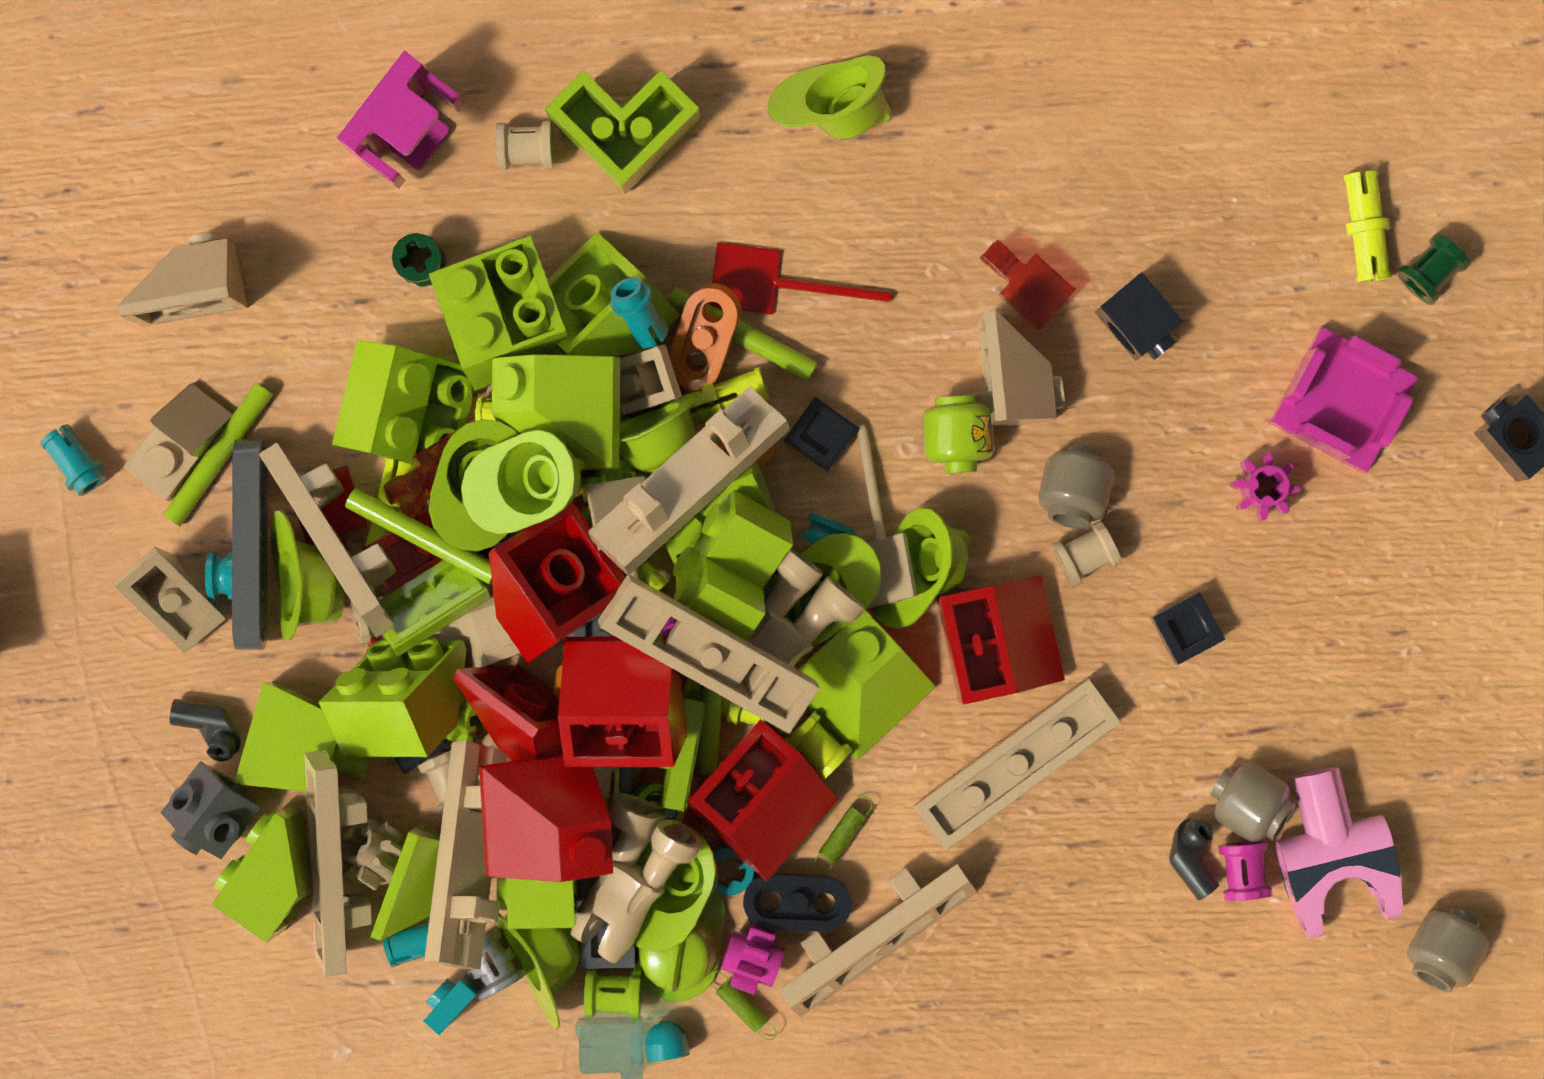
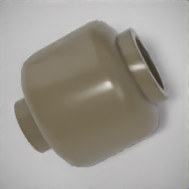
[1038,444,1114,529]
[1210,762,1296,843]
[1407,907,1489,992]

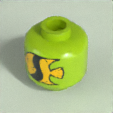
[922,395,995,474]

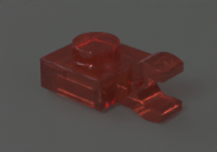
[979,240,1076,331]
[383,431,456,518]

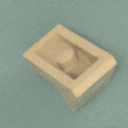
[620,344,682,417]
[123,383,233,501]
[113,547,226,653]

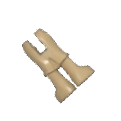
[747,548,866,667]
[571,793,703,964]

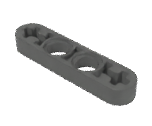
[232,439,268,650]

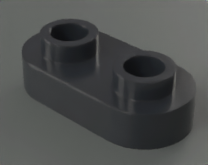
[743,873,852,932]

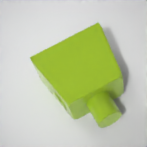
[234,681,372,792]

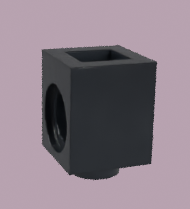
[1095,272,1184,361]
[1474,394,1544,482]

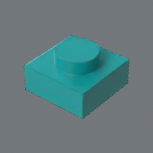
[423,974,481,1035]

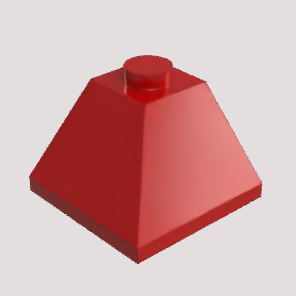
[453,664,563,761]
[479,754,614,882]

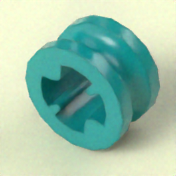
[800,513,855,544]
[205,551,232,600]
[713,845,754,896]

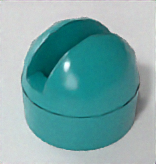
[645,1021,690,1062]

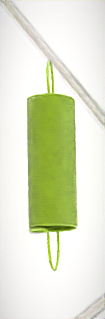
[813,796,872,874]
[709,971,776,1040]

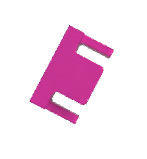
[337,50,465,189]
[1269,327,1418,474]

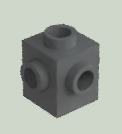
[160,761,261,859]

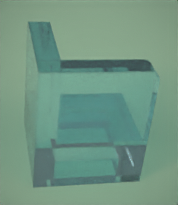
[575,1016,645,1079]

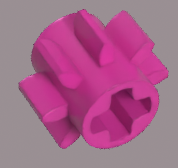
[1229,453,1301,521]
[721,923,785,995]

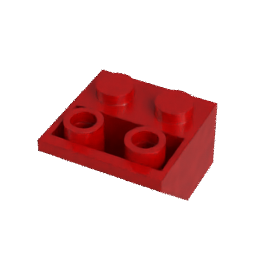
[936,575,1065,705]
[558,636,687,767]
[685,719,838,882]

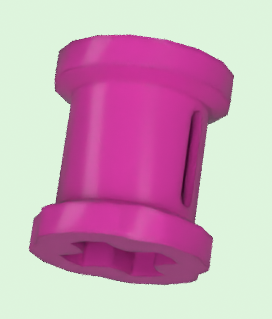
[1218,840,1273,901]

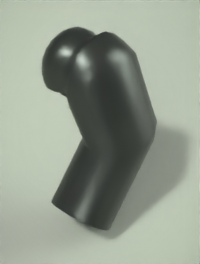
[169,699,241,762]
[1169,818,1219,901]

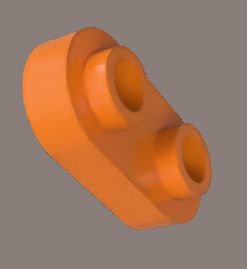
[669,283,741,390]

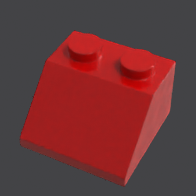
[489,501,625,663]

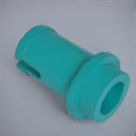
[610,278,668,348]
[40,424,106,496]
[383,916,430,968]

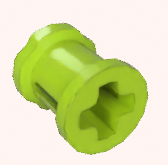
[584,969,643,1019]

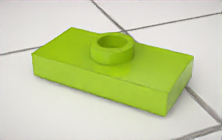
[379,560,491,657]
[658,698,706,811]

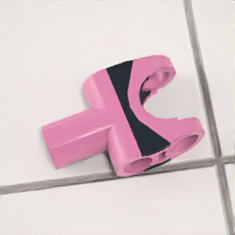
[1276,767,1403,939]

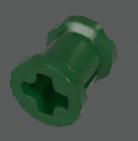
[392,233,447,287]
[1397,233,1471,305]

